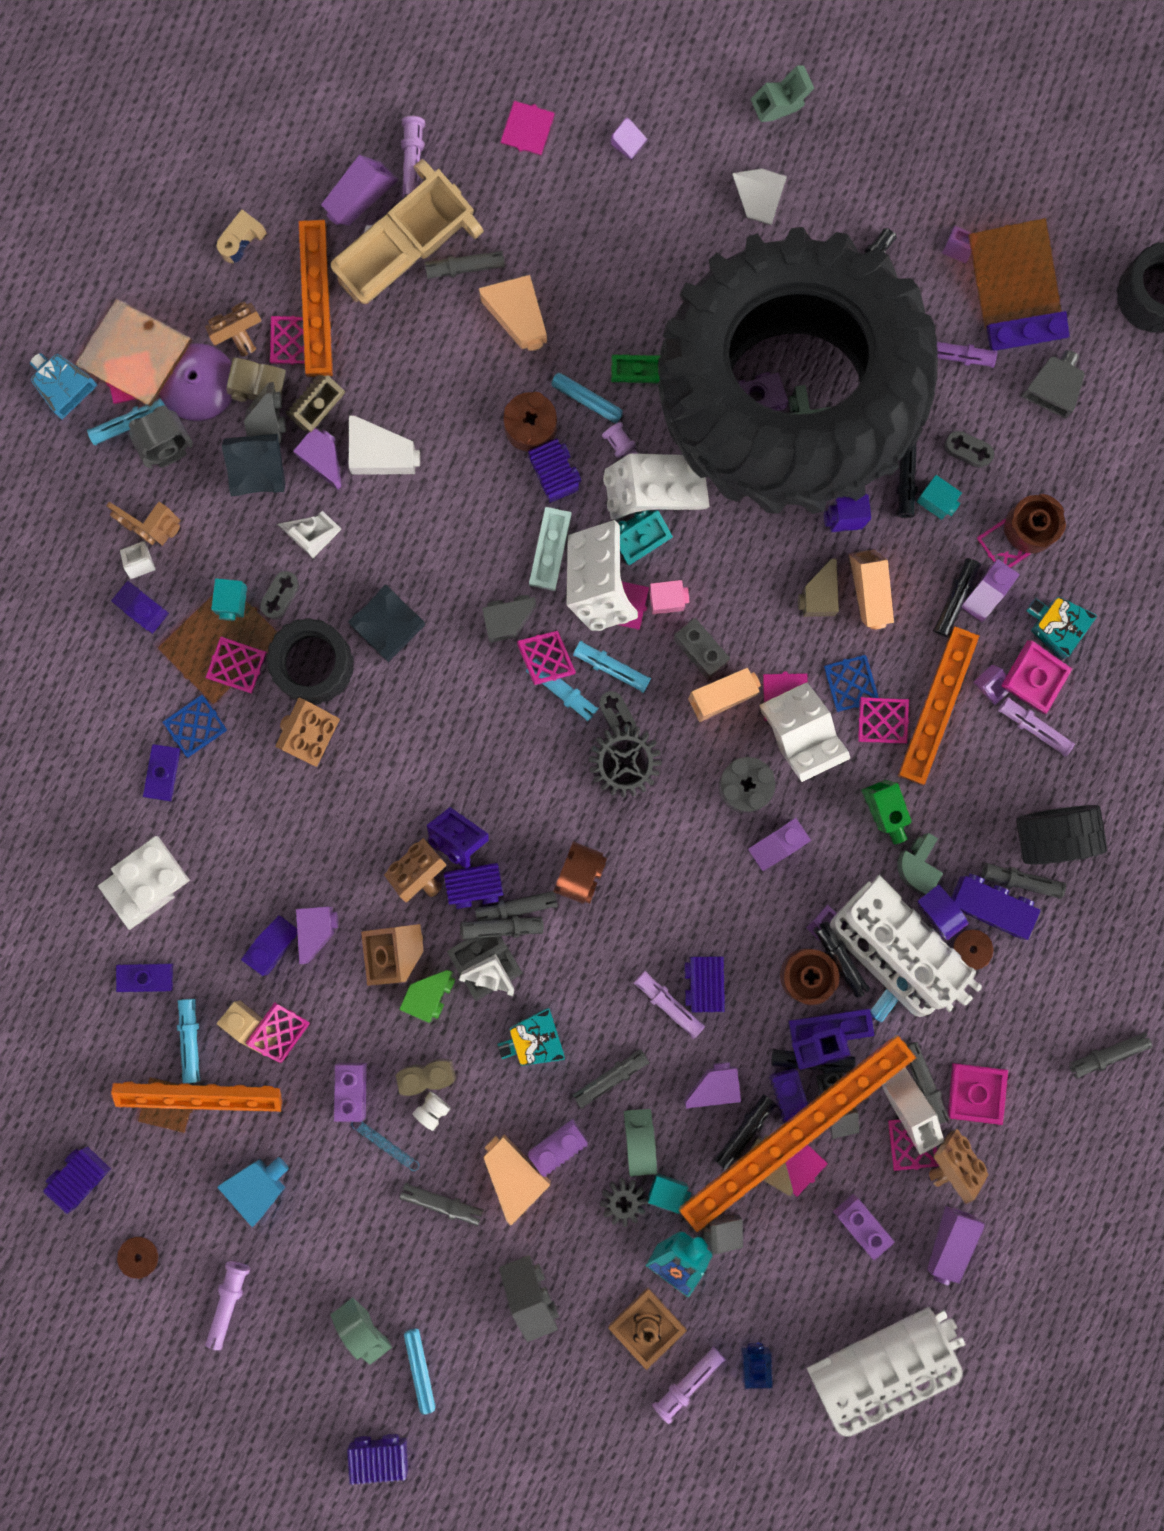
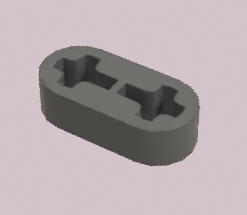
[944,431,994,468]
[261,571,299,620]
[599,691,636,734]

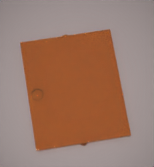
[968,218,1062,329]
[75,299,193,407]
[158,595,277,704]

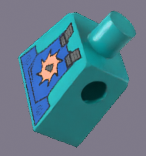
[646,1231,712,1297]

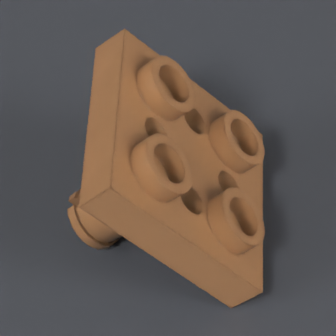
[205,302,262,356]
[275,698,340,767]
[384,838,446,903]
[929,1129,989,1204]
[608,1287,687,1370]

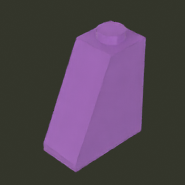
[321,155,398,226]
[927,1206,985,1285]

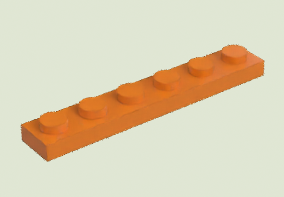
[299,220,333,377]
[898,626,979,786]
[111,1082,282,1112]

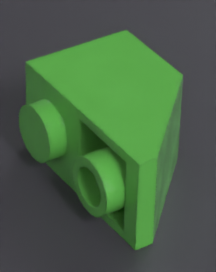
[399,969,456,1023]

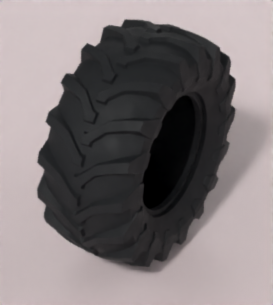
[658,227,938,514]

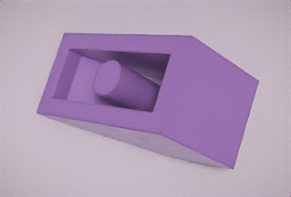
[294,428,341,490]
[962,559,1020,623]
[748,818,811,871]
[296,907,338,964]
[684,1062,741,1108]

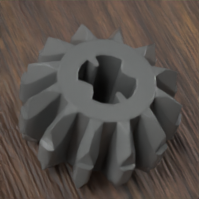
[600,1178,647,1227]

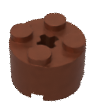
[504,391,557,452]
[1004,494,1066,554]
[553,841,607,904]
[780,949,839,1005]

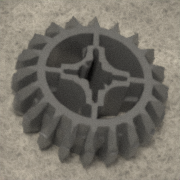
[588,724,662,797]

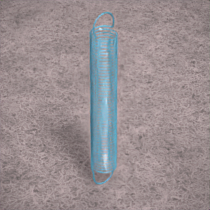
[352,1122,419,1171]

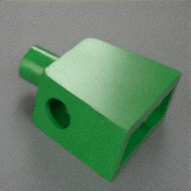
[861,780,912,844]

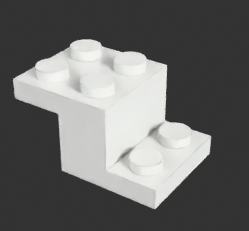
[759,682,850,782]
[98,836,190,930]

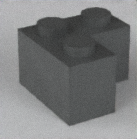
[499,1255,559,1342]

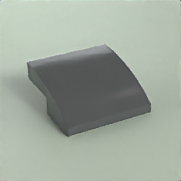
[447,936,523,1001]

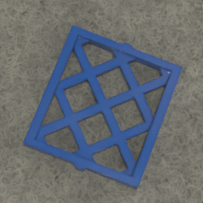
[824,655,879,712]
[163,694,227,758]

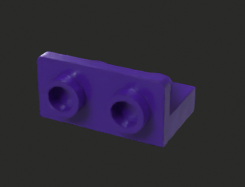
[427,807,489,869]

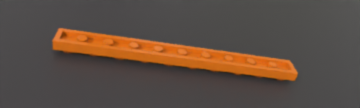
[679,1034,916,1232]

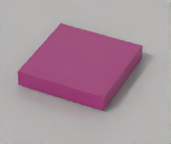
[1001,640,1072,714]
[947,1063,1008,1125]

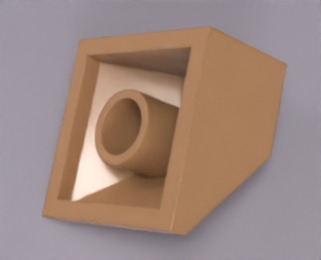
[361,924,424,986]

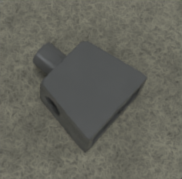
[1021,350,1085,419]

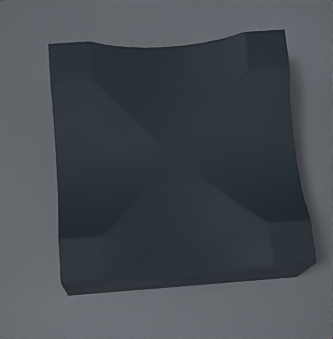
[222,434,286,496]
[348,584,426,662]

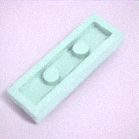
[529,507,572,591]

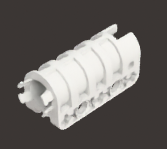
[830,875,982,1017]
[807,1307,965,1436]

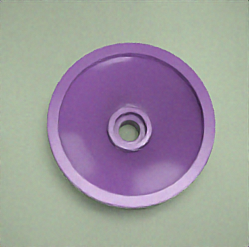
[158,344,232,421]

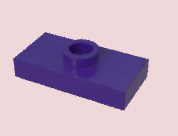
[143,744,181,802]
[116,964,173,992]

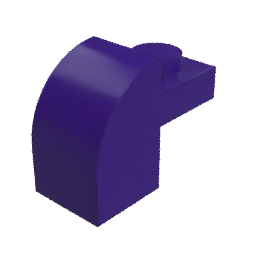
[917,884,968,941]
[792,1027,851,1070]

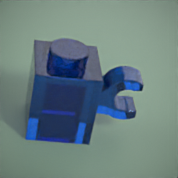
[741,1342,773,1389]

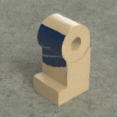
[217,210,267,263]

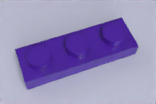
[986,311,1070,351]
[788,1008,874,1048]

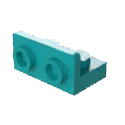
[618,509,673,565]

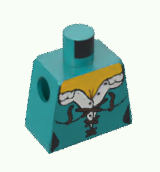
[1026,597,1097,660]
[498,1007,565,1066]

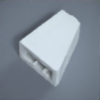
[349,416,420,474]
[882,1067,944,1155]

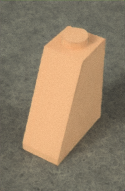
[479,275,547,351]
[849,549,894,629]
[688,668,761,722]
[484,1135,551,1225]

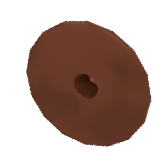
[953,929,994,970]
[117,1237,159,1279]

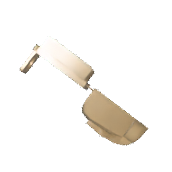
[331,159,484,304]

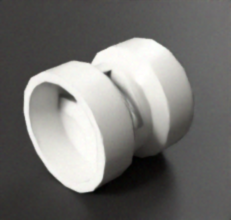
[412,1091,451,1131]

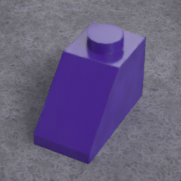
[111,581,169,634]
[241,915,298,976]

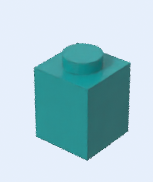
[916,475,962,520]
[211,578,247,621]
[647,1173,691,1214]

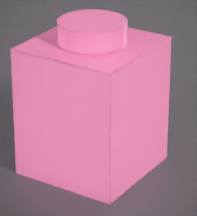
[649,580,689,614]

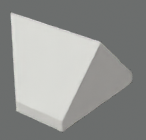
[732,169,787,225]
[277,511,341,558]
[459,954,514,996]

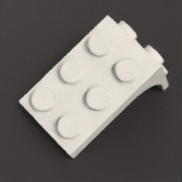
[604,454,710,520]
[567,520,638,631]

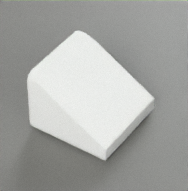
[120,541,156,579]

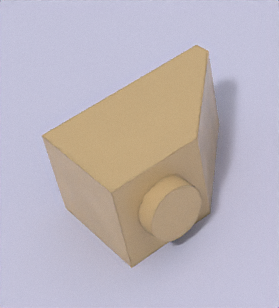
[217,1001,282,1055]

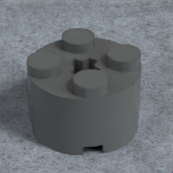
[128,406,193,468]
[718,757,775,813]

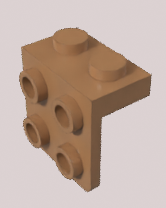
[106,502,181,546]

